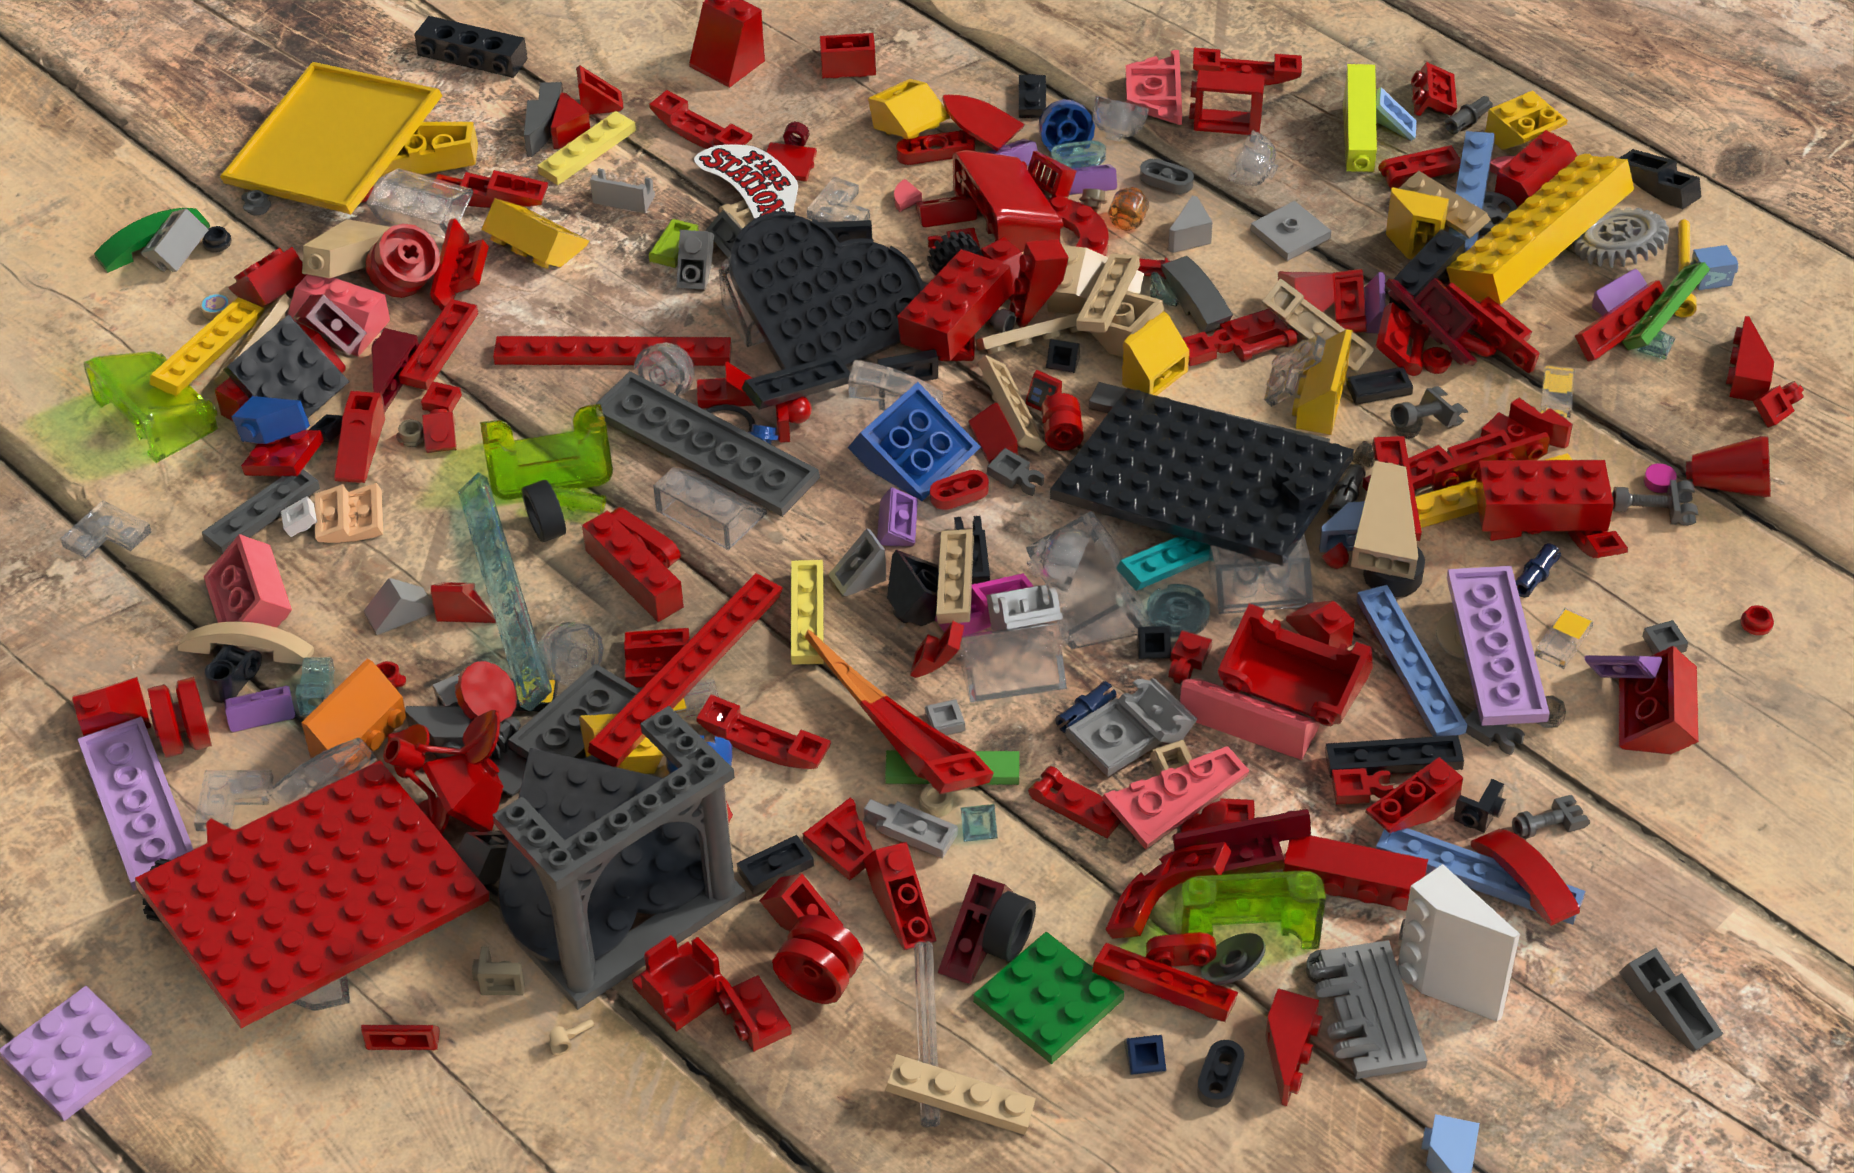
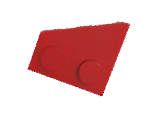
[802,797,873,881]

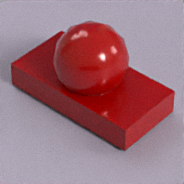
[776,397,812,443]

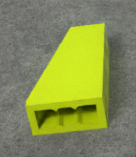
[1343,64,1377,172]

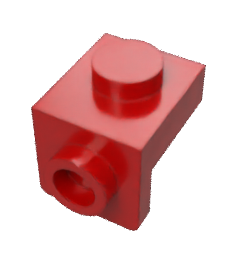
[422,409,457,453]

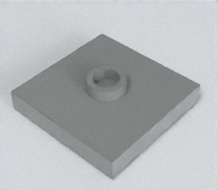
[1250,201,1332,261]
[1066,698,1159,777]

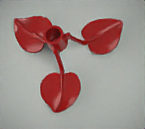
[383,710,500,834]

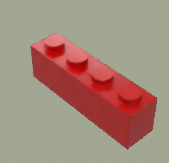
[582,510,684,622]
[1281,835,1428,911]

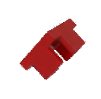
[632,935,732,1032]

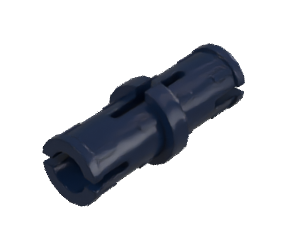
[1515,543,1561,598]
[1055,681,1117,734]

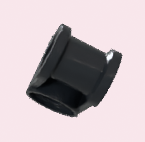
[205,644,262,703]

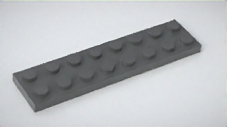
[592,371,820,517]

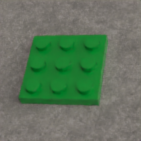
[973,932,1124,1064]

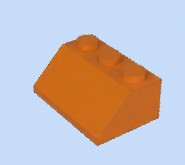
[301,658,406,780]

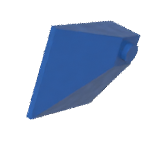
[848,382,981,501]

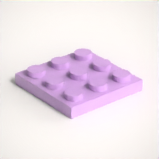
[0,986,153,1121]

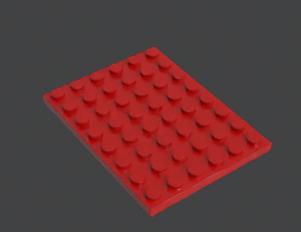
[135,760,489,1029]

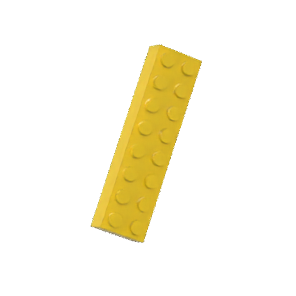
[1447,154,1634,305]

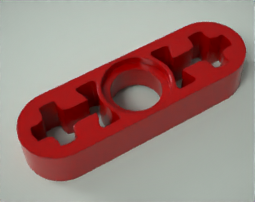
[896,130,975,165]
[611,507,681,568]

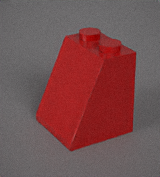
[689,0,765,88]

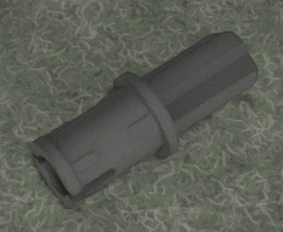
[1445,96,1493,134]

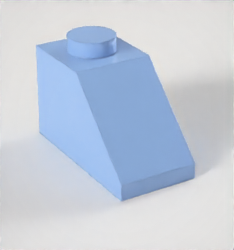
[1319,501,1365,552]
[1421,1114,1480,1173]

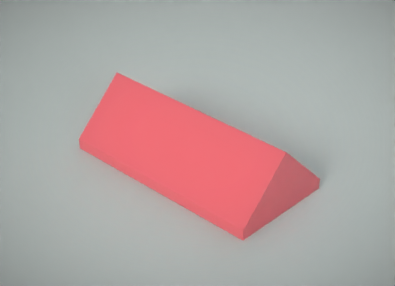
[1180,678,1320,760]

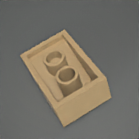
[1047,245,1144,315]

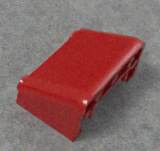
[953,150,1063,252]
[1218,603,1373,727]

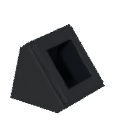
[1046,339,1080,373]
[1136,625,1171,659]

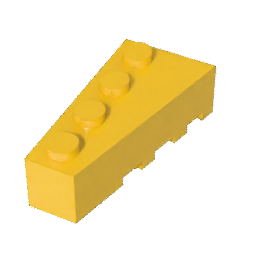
[376,122,478,183]

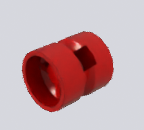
[1041,393,1084,451]

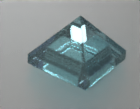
[1150,272,1179,307]
[1637,330,1676,360]
[960,804,998,842]

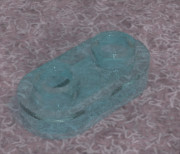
[1051,141,1106,169]

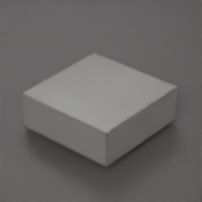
[925,699,965,735]

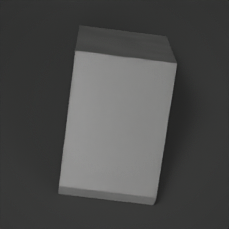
[1168,195,1213,253]
[828,528,886,597]
[364,578,435,635]

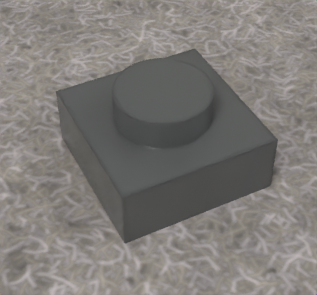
[1642,620,1688,654]

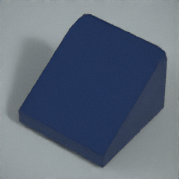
[1124,1035,1167,1075]

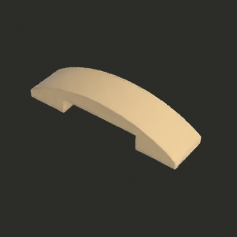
[1262,278,1375,373]
[178,621,314,665]

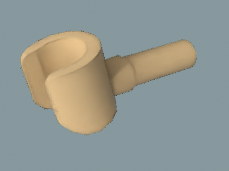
[549,1019,594,1056]

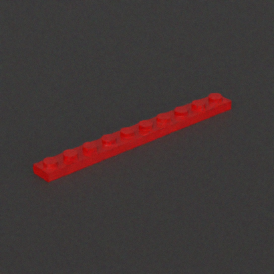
[587,573,783,767]

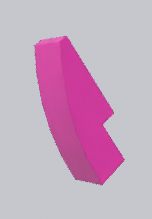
[935,573,1034,637]

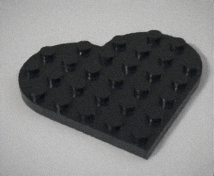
[729,211,924,370]
[498,748,705,965]

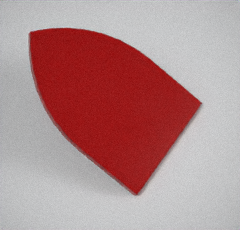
[942,95,1025,151]

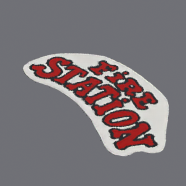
[694,145,798,218]

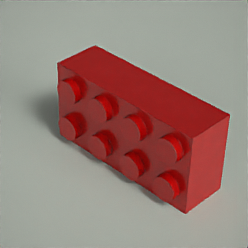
[897,249,1013,361]
[1475,460,1614,531]

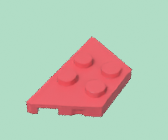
[1125,50,1182,125]

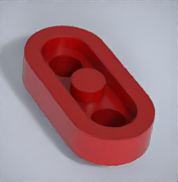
[930,470,989,510]
[1146,932,1217,967]

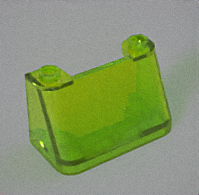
[83,351,218,463]
[480,404,613,500]
[1174,871,1326,949]

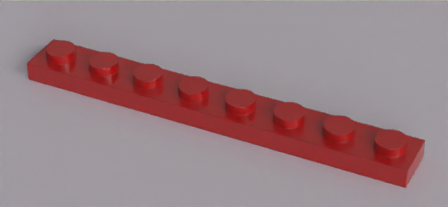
[493,336,732,366]

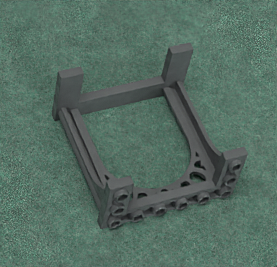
[493,706,746,1010]

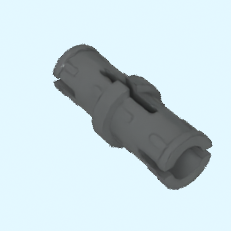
[1327,464,1366,517]

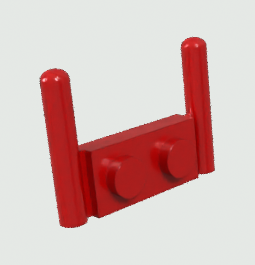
[1303,269,1367,339]

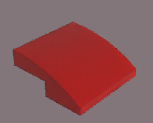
[624,628,690,688]

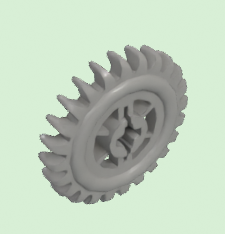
[1572,208,1669,268]

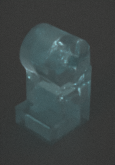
[295,657,334,716]

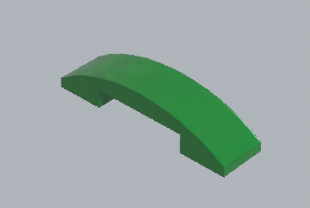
[94,208,210,273]

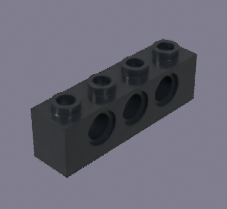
[414,16,528,78]

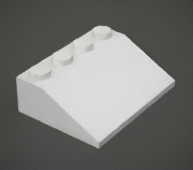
[1397,864,1520,1021]

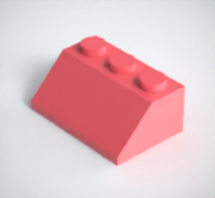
[287,274,390,357]
[203,534,292,628]

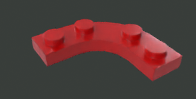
[1048,195,1109,256]
[1105,842,1231,939]

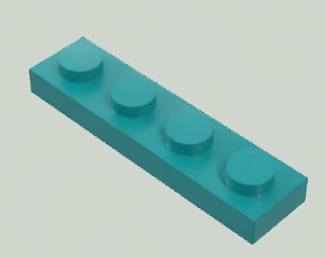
[1116,536,1224,591]

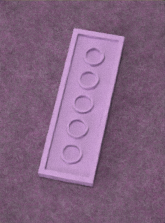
[1446,566,1550,726]
[78,717,194,891]

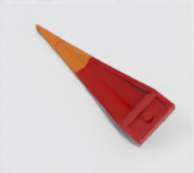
[805,630,994,794]

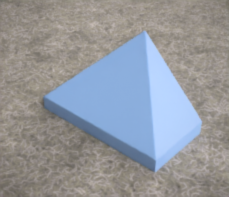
[1376,87,1416,141]

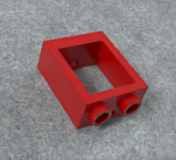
[1189,70,1265,136]

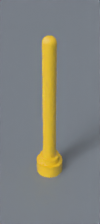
[1674,219,1697,318]

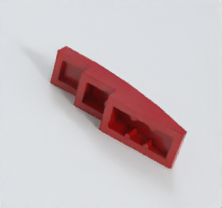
[430,170,548,208]

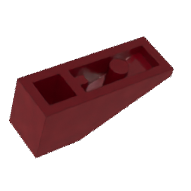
[371,328,419,414]
[937,874,1014,985]

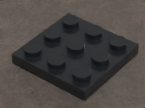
[224,314,349,419]

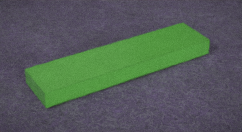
[1622,262,1710,350]
[885,750,1019,785]

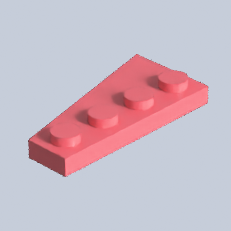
[1102,746,1250,850]

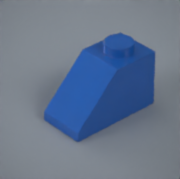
[232,396,310,444]

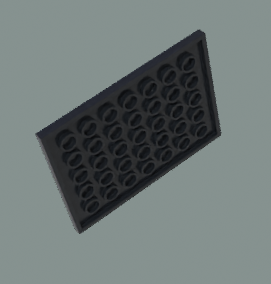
[1050,388,1354,566]

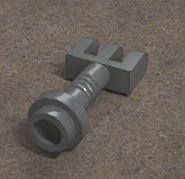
[1512,795,1590,839]

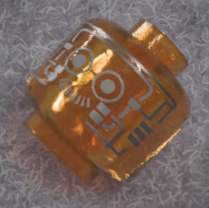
[1108,187,1149,231]

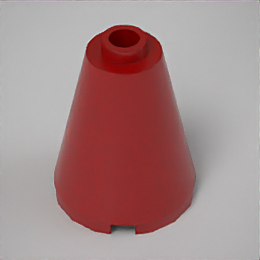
[1686,436,1771,498]

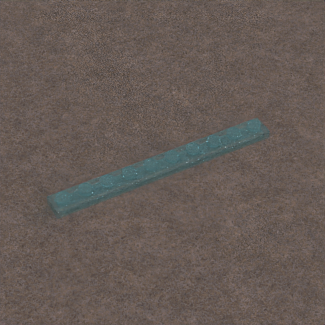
[458,472,552,711]

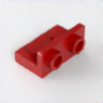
[1411,62,1457,116]
[717,975,792,1052]

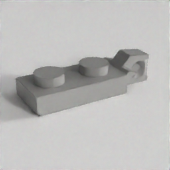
[864,799,958,859]

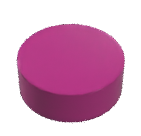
[1644,464,1677,493]

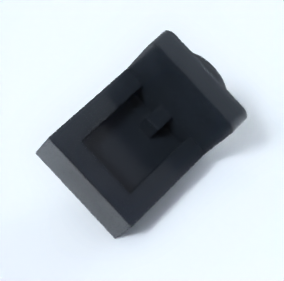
[1453,779,1506,833]

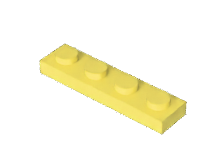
[537,111,636,185]
[791,560,824,665]

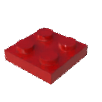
[241,430,324,476]

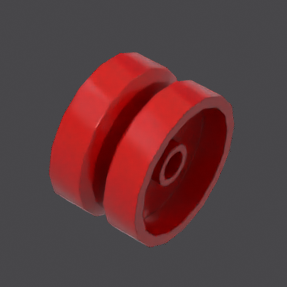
[366,223,440,298]
[147,677,212,758]
[772,914,864,1004]

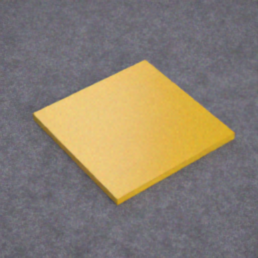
[220,62,442,214]

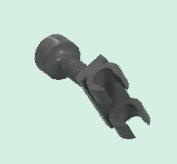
[1391,386,1468,428]
[1612,480,1698,526]

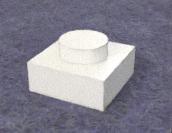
[281,496,317,537]

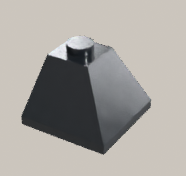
[887,550,939,626]

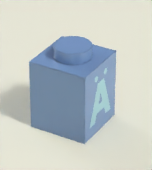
[1690,245,1738,290]

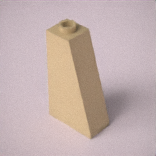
[302,219,390,278]
[1351,461,1418,580]

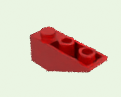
[1009,239,1069,328]
[1726,316,1775,401]
[334,391,385,483]
[1365,757,1463,833]
[863,842,937,950]
[1265,988,1323,1106]

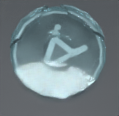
[1146,584,1210,638]

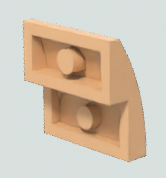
[315,483,383,543]

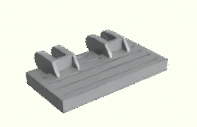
[1309,940,1428,1079]

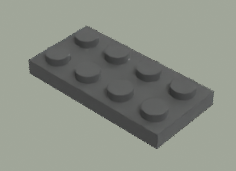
[508,663,641,759]

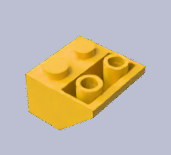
[868,79,950,139]
[1485,90,1568,150]
[1386,187,1449,259]
[1122,311,1189,396]

